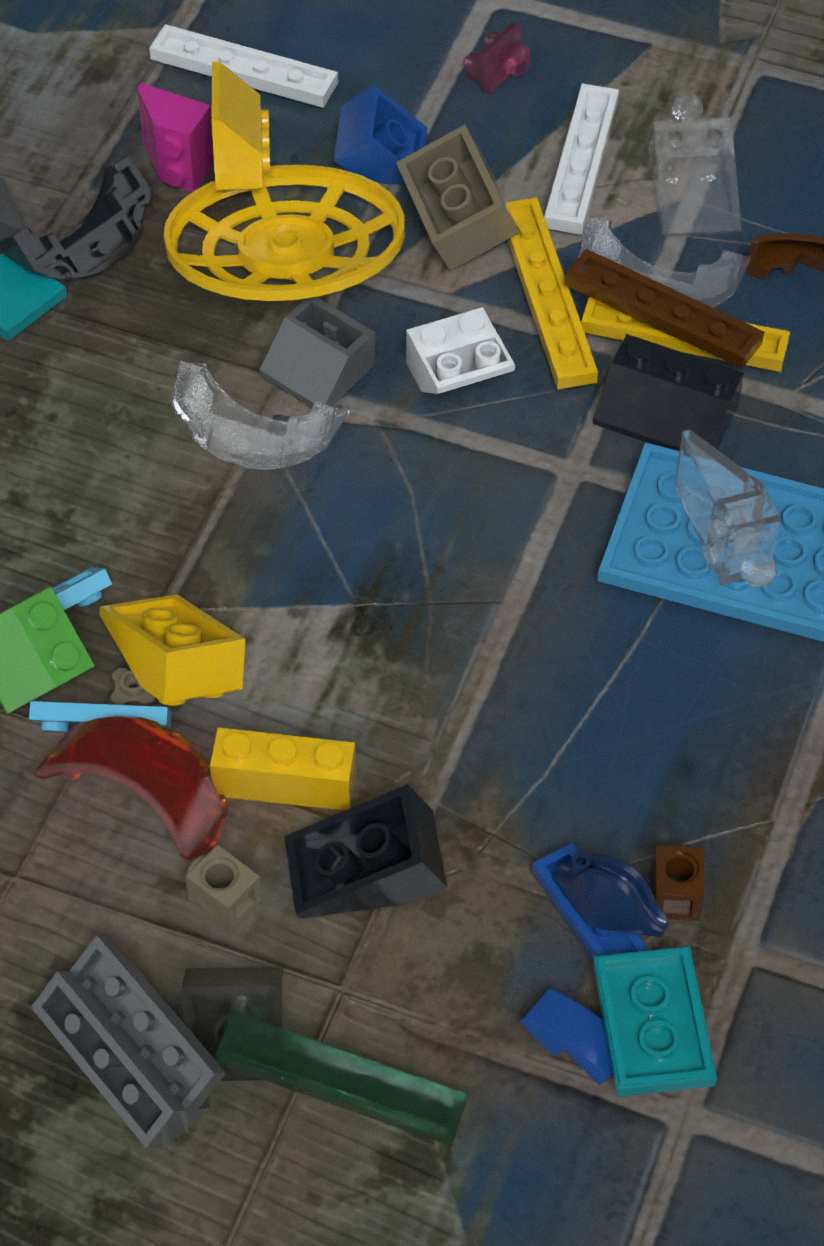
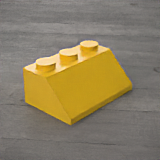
[211,61,270,190]

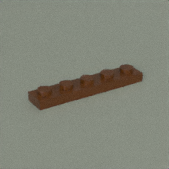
[564,249,764,369]

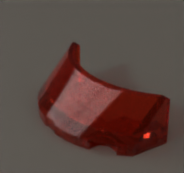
[34,715,228,861]

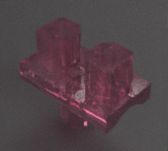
[463,23,530,94]

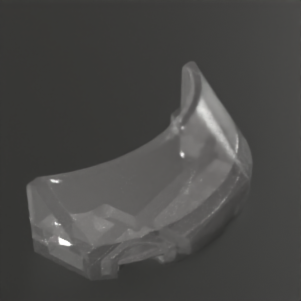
[579,216,751,308]
[170,360,350,470]

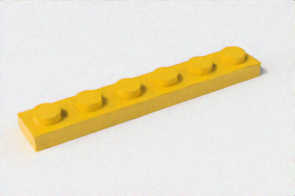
[506,197,598,390]

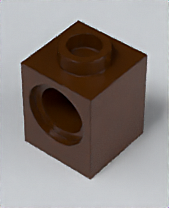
[652,843,704,921]

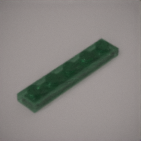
[215,1011,469,1146]

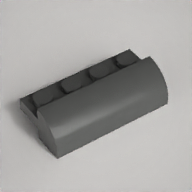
[31,934,226,1148]

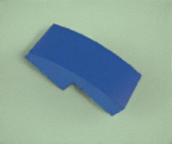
[520,988,612,1085]

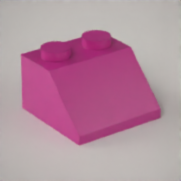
[137,83,214,192]

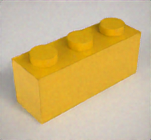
[210,727,356,811]

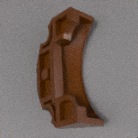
[746,233,824,280]

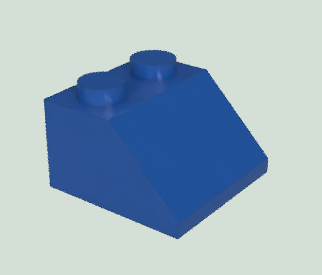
[334,84,427,185]

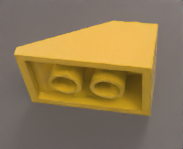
[99,594,246,706]

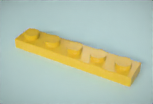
[581,297,790,372]

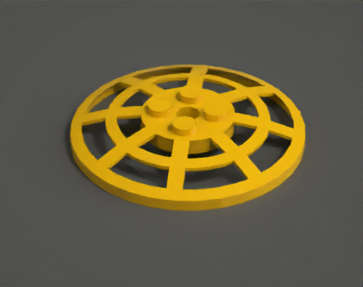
[164,165,405,301]

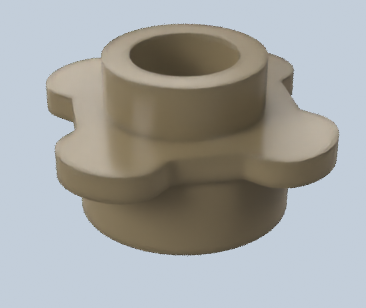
[111,668,156,706]

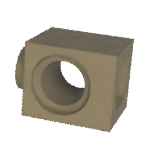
[185,845,262,932]

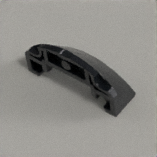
[0,155,151,280]

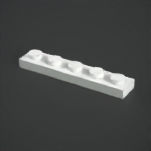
[149,24,338,108]
[544,84,619,235]

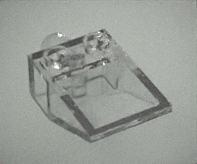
[648,93,742,237]
[674,430,781,587]

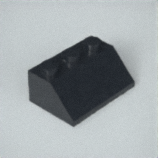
[593,334,744,459]

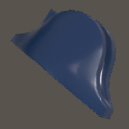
[552,852,669,937]

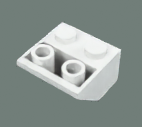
[406,307,515,394]

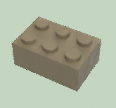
[396,124,520,271]

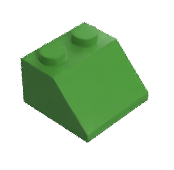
[0,587,95,715]

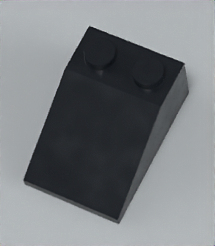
[284,784,447,919]

